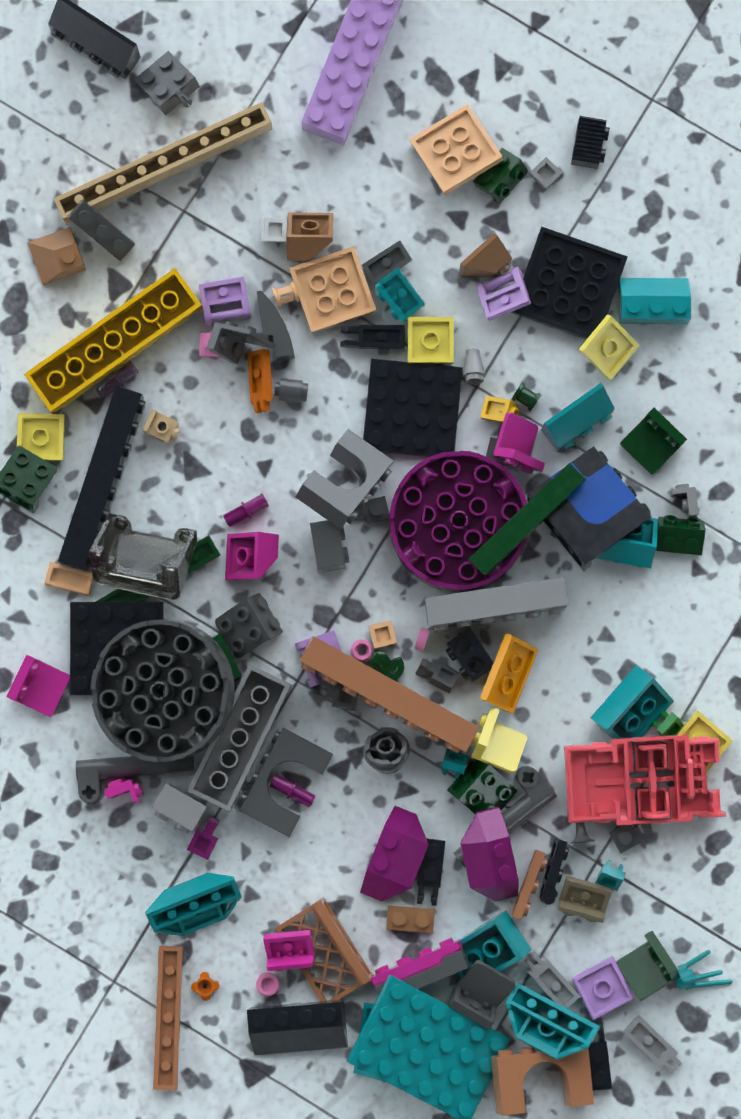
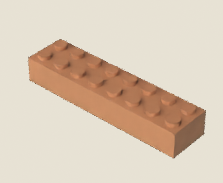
[298,636,480,754]

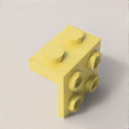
[471,706,527,773]

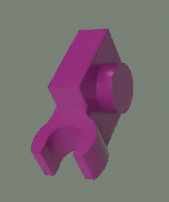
[187,816,220,860]

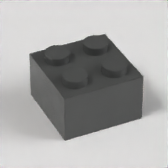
[310,520,349,574]

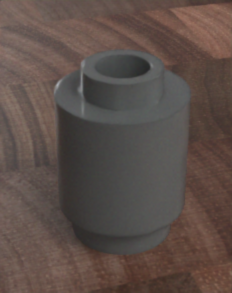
[274,378,308,403]

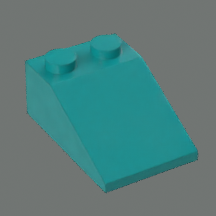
[457,910,532,978]

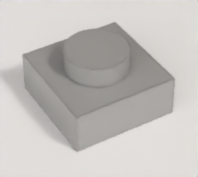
[530,157,562,190]

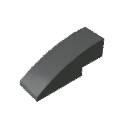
[257,291,295,361]

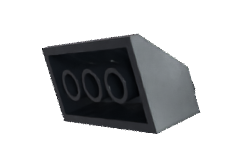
[48,0,141,80]
[247,999,348,1055]

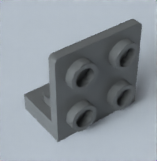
[206,321,275,364]

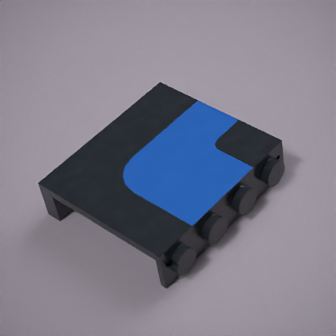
[527,446,652,571]

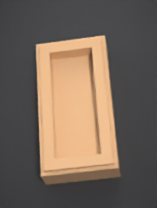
[44,562,96,596]

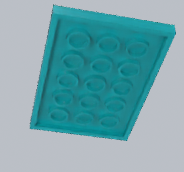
[346,975,511,1119]

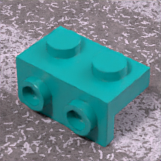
[375,267,426,323]

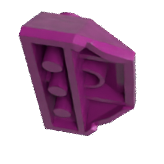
[360,806,429,902]
[460,807,519,902]

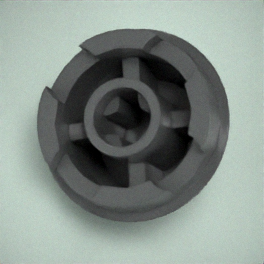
[363,727,410,774]

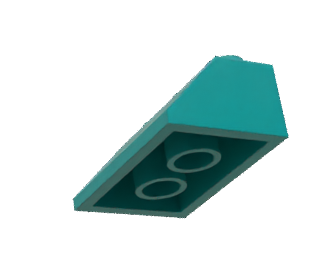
[619,278,691,324]
[541,383,615,452]
[595,518,658,569]
[590,666,674,749]

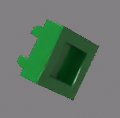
[653,711,684,736]

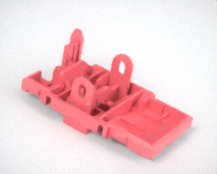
[564,734,726,825]

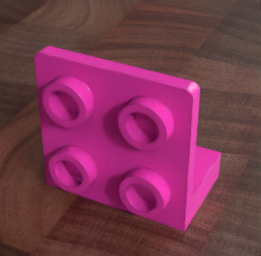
[6,655,70,717]

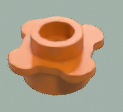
[191,972,219,1001]

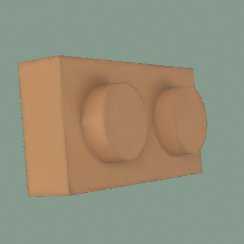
[386,905,435,933]

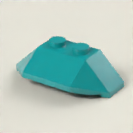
[145,873,242,936]
[505,982,600,1060]

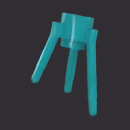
[676,950,732,990]

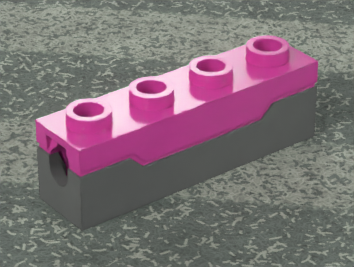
[371,938,470,996]

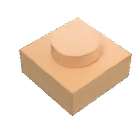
[369,621,397,649]

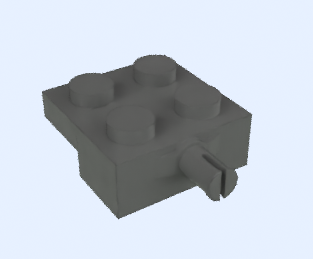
[134,51,200,115]

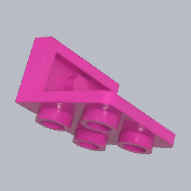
[493,412,545,474]

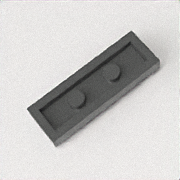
[68,199,135,261]

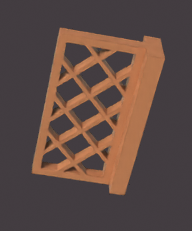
[275,897,373,1001]

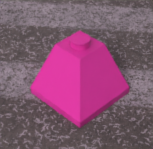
[225,532,279,580]

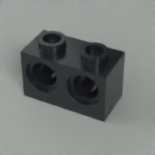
[445,628,494,682]

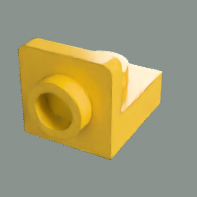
[480,396,519,423]

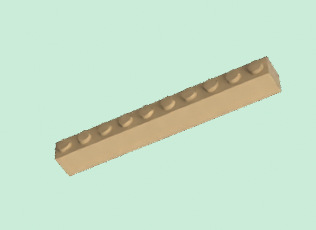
[53,102,273,225]

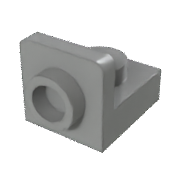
[670,484,699,518]

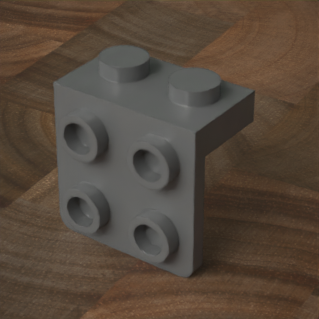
[215,593,283,659]
[449,960,516,1029]

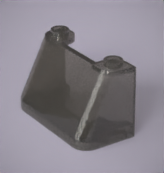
[89,513,197,600]

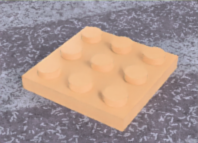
[409,104,503,196]
[289,246,377,334]

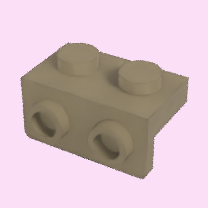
[558,876,612,923]

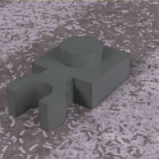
[317,683,358,711]

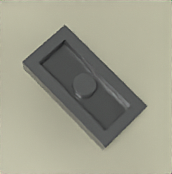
[362,240,413,285]

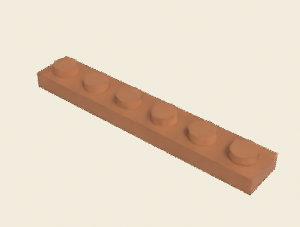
[153,946,183,1090]

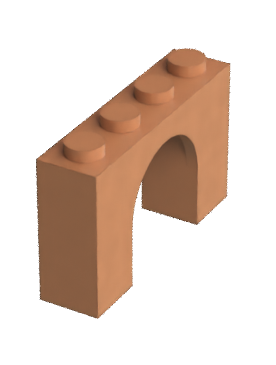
[491,1047,594,1116]

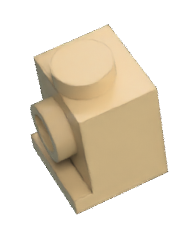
[143,409,181,445]

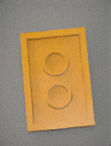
[479,634,539,714]

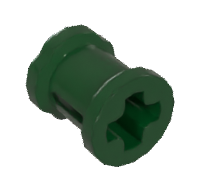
[511,382,542,412]

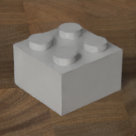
[152,783,209,833]

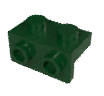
[473,148,528,204]
[656,515,706,556]

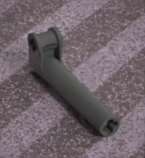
[76,756,194,805]
[454,766,557,868]

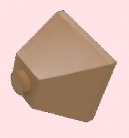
[287,213,334,262]
[27,227,86,285]
[459,233,512,278]

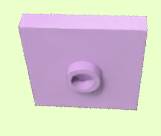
[571,956,635,1020]

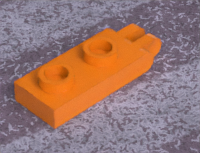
[247,349,273,414]

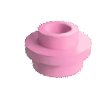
[351,639,374,663]

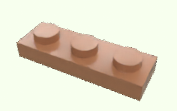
[511,850,548,920]

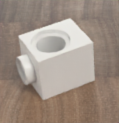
[260,217,287,243]

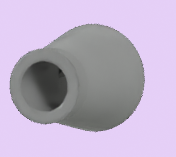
[463,349,486,384]

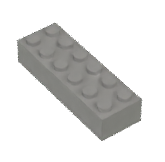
[424,577,569,633]
[187,664,292,812]

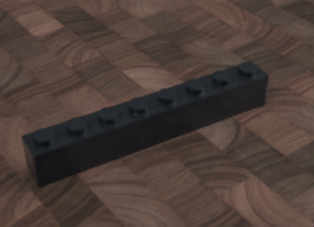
[58,386,146,571]

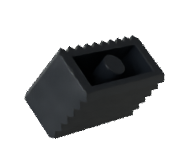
[571,116,610,169]

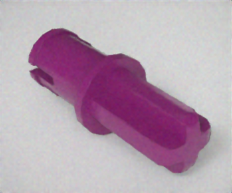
[223,494,269,527]
[269,774,315,807]

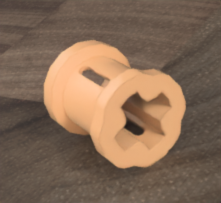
[272,281,300,308]

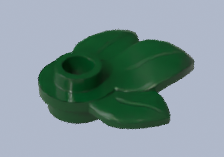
[369,649,404,682]

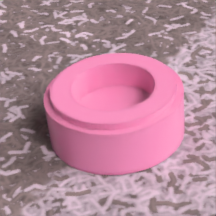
[415,627,430,652]
[256,972,280,997]

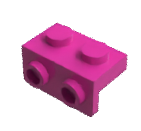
[104,779,145,803]
[263,930,315,971]

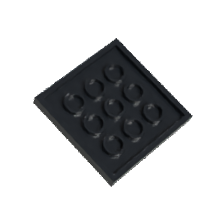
[511,226,628,340]
[363,359,463,457]
[70,602,164,695]

